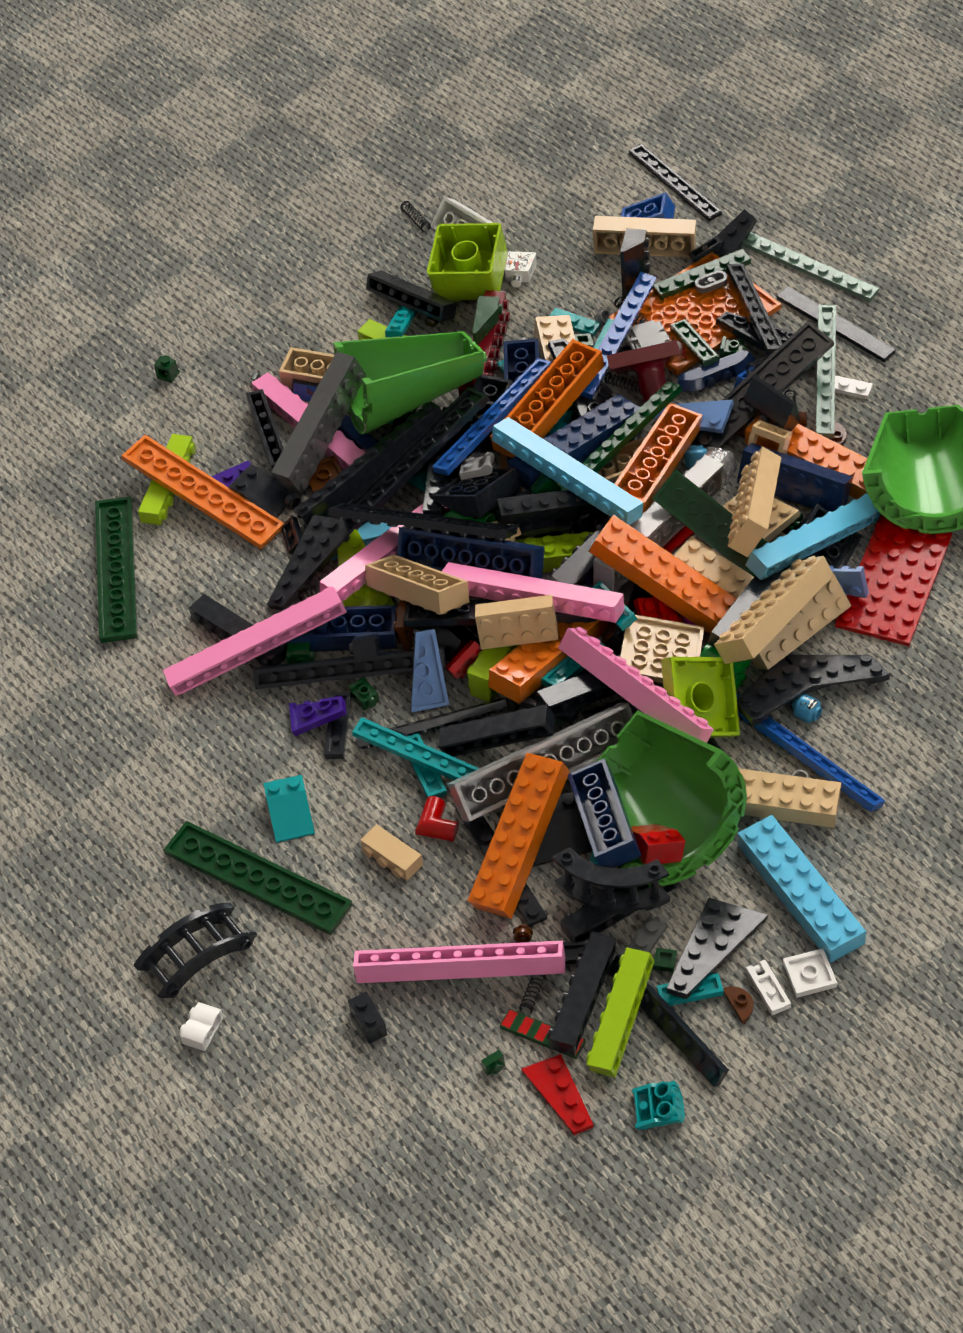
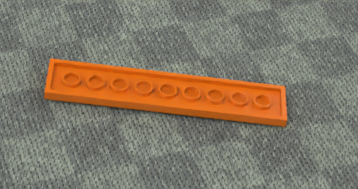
[122,435,284,549]

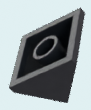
[473,375,512,414]

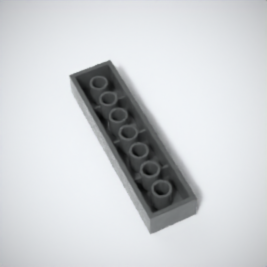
[271,352,366,495]

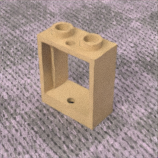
[747,420,792,454]

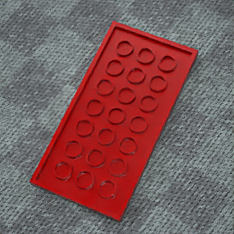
[835,515,953,646]

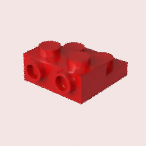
[633,597,683,623]
[444,641,483,679]

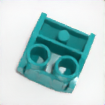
[632,1081,685,1130]

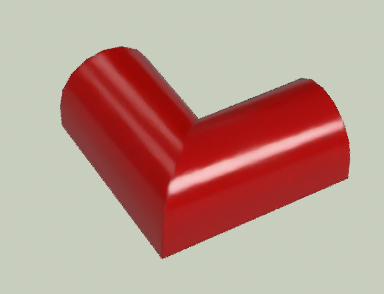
[415,796,459,842]

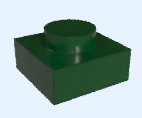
[653,947,678,973]
[481,1050,505,1076]

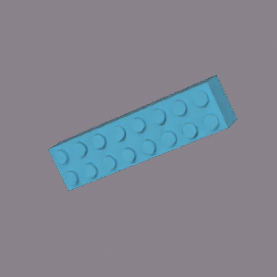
[738,815,866,963]

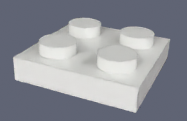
[783,948,837,998]

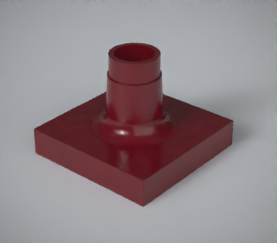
[607,340,687,404]

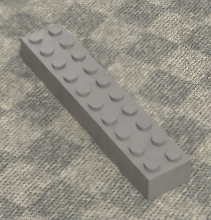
[593,455,724,592]
[447,703,633,821]

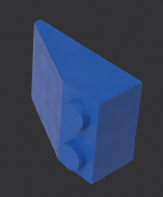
[621,192,675,219]

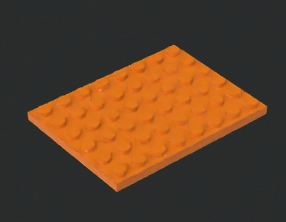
[609,252,781,376]

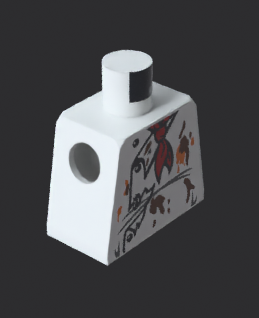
[505,252,537,288]

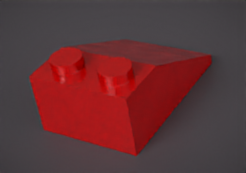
[631,824,686,865]

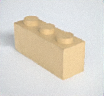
[360,824,423,881]

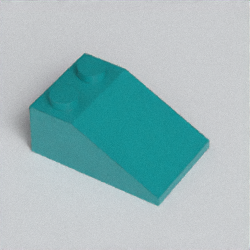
[263,775,315,843]

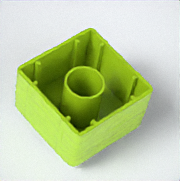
[427,223,508,302]

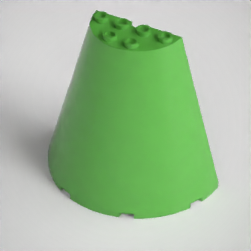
[333,331,487,434]
[862,405,963,534]
[596,710,747,887]

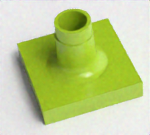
[661,657,740,738]

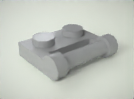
[460,452,494,480]

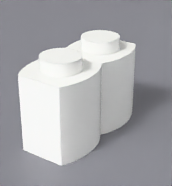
[179,1002,223,1051]

